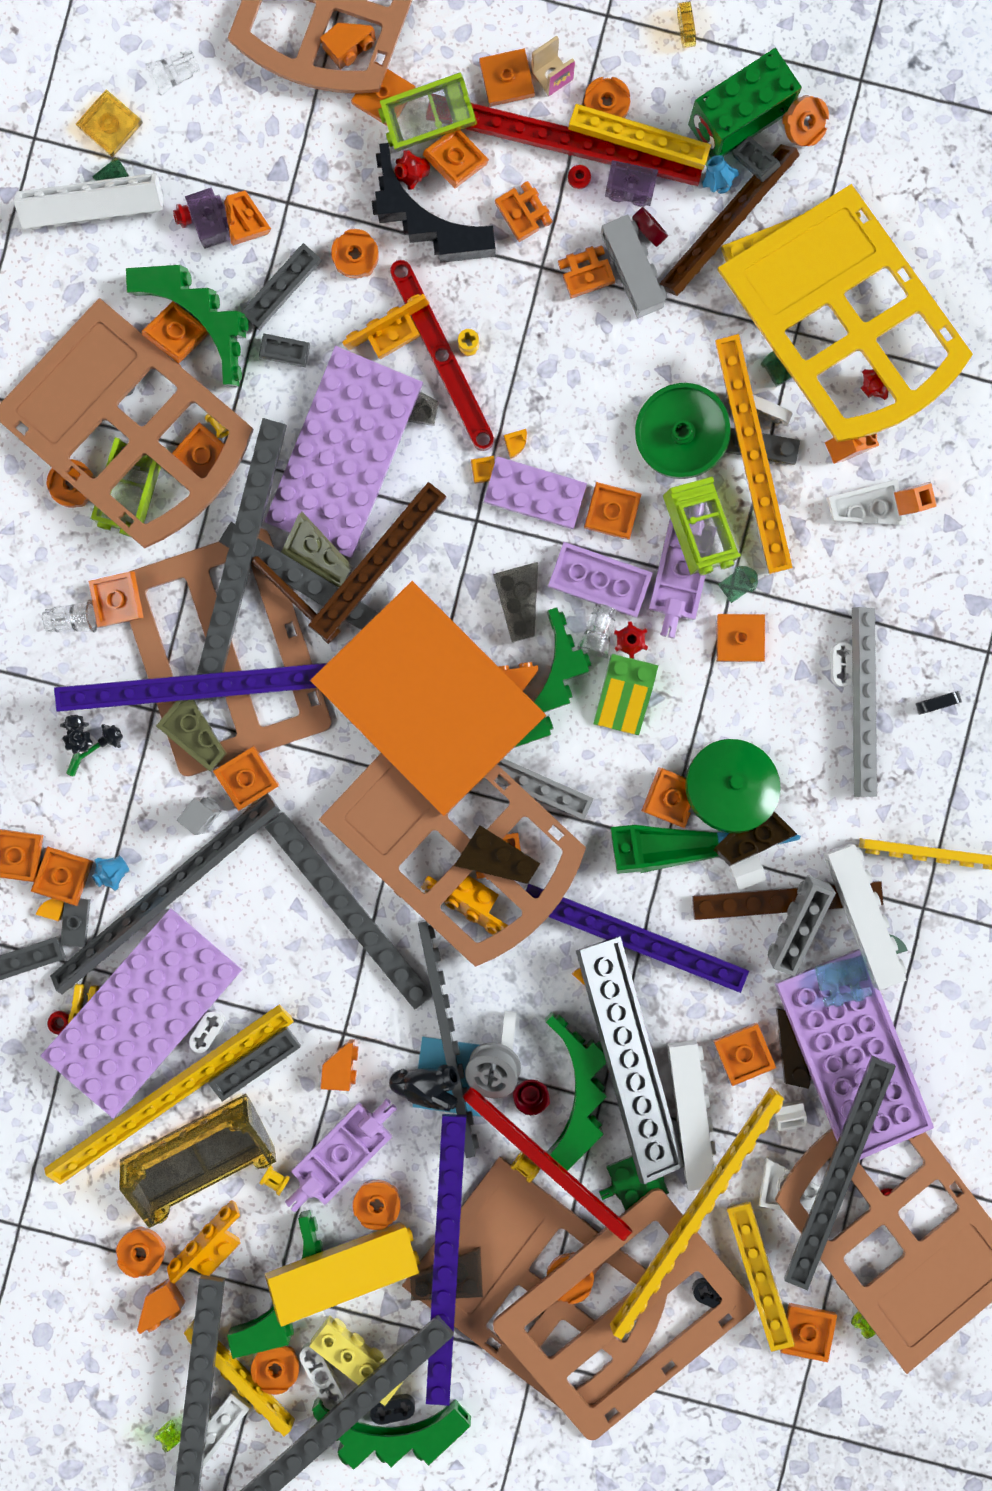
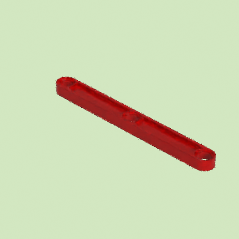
[390,260,494,451]
[463,1087,633,1241]

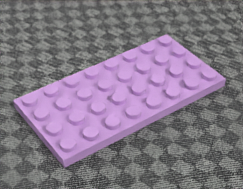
[264,346,423,558]
[41,908,243,1119]
[775,949,934,1160]

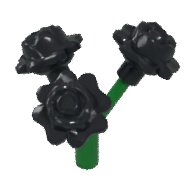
[60,715,123,776]

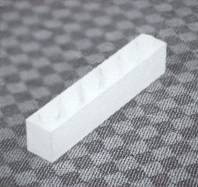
[14,173,164,230]
[823,844,907,991]
[667,1040,717,1191]

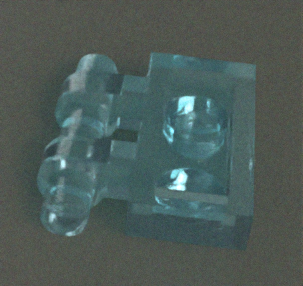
[814,956,872,1007]

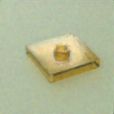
[76,89,143,158]

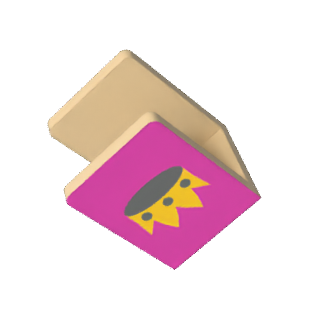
[531,36,575,97]

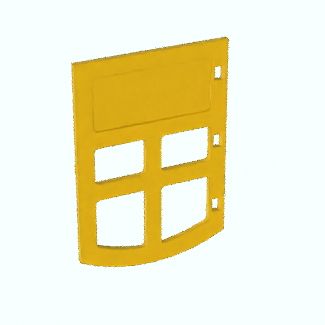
[717,184,973,442]

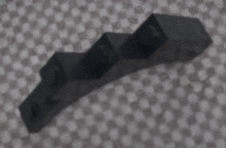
[372,143,496,263]

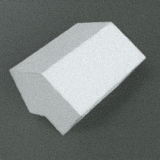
[730,855,766,890]
[773,1100,807,1131]

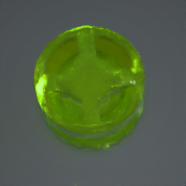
[851,1311,876,1339]
[153,1420,181,1453]

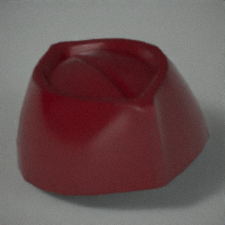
[632,207,668,247]
[513,1079,550,1116]

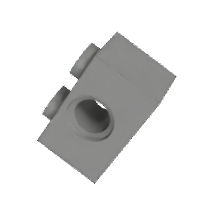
[176,797,222,835]

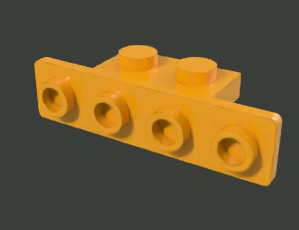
[342,294,430,360]
[421,875,508,935]
[167,1200,241,1284]

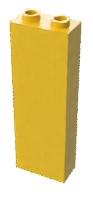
[264,1222,420,1327]

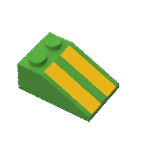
[593,654,659,736]

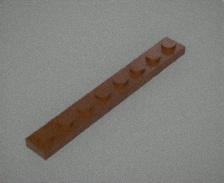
[659,144,800,296]
[308,481,447,641]
[692,881,884,920]

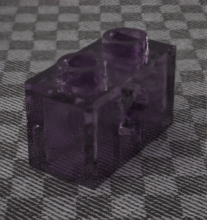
[605,160,658,207]
[185,187,230,249]

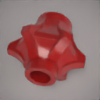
[395,150,430,190]
[860,369,889,400]
[613,621,648,659]

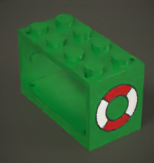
[688,47,802,158]

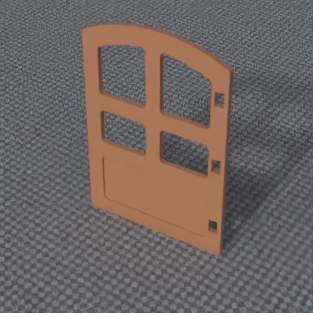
[228,0,412,94]
[0,298,254,549]
[318,753,586,967]
[775,1128,992,1374]
[402,1156,667,1408]

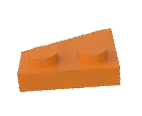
[224,190,271,246]

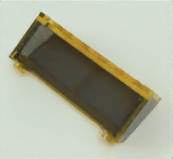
[119,1094,277,1228]

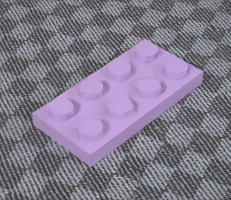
[483,456,587,529]
[548,542,653,618]

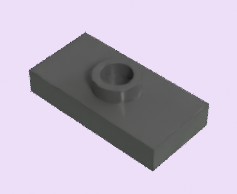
[732,136,781,182]
[259,333,310,368]
[60,898,91,947]

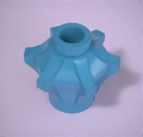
[702,155,739,194]
[91,855,130,891]

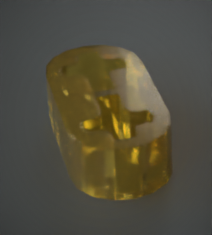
[677,1,696,48]

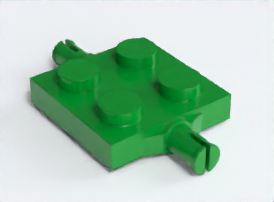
[599,1155,669,1211]

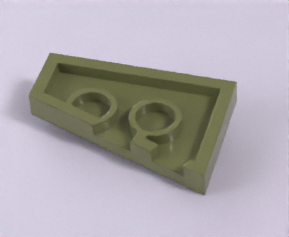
[281,512,354,587]
[156,699,227,772]

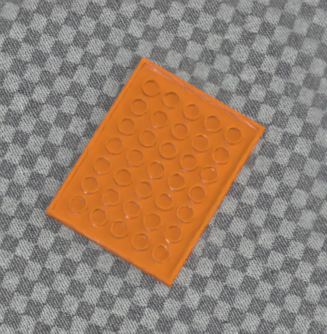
[310,581,546,816]

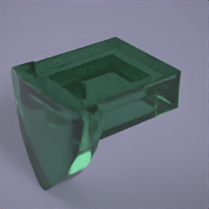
[92,157,129,181]
[761,351,792,387]
[718,566,758,603]

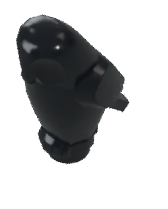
[389,1065,459,1112]

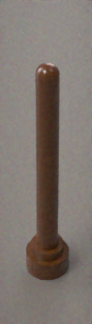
[252,556,341,644]

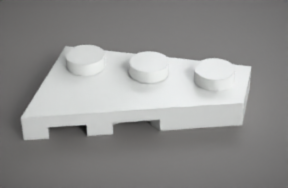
[827,479,907,525]
[758,1157,820,1214]

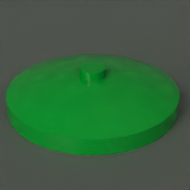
[635,383,731,479]
[685,739,781,833]

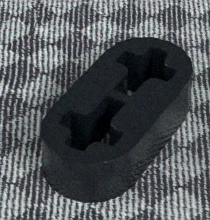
[915,691,962,715]
[692,1278,736,1308]
[370,1394,415,1425]

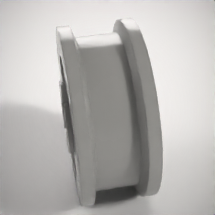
[465,1043,521,1099]

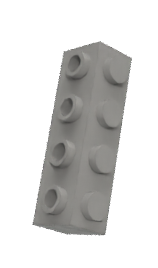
[600,214,667,319]
[767,875,836,977]

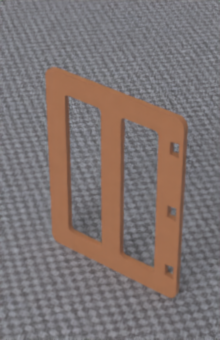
[130,528,332,776]
[493,1188,755,1440]

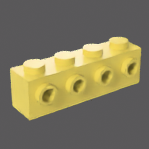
[309,1315,403,1406]

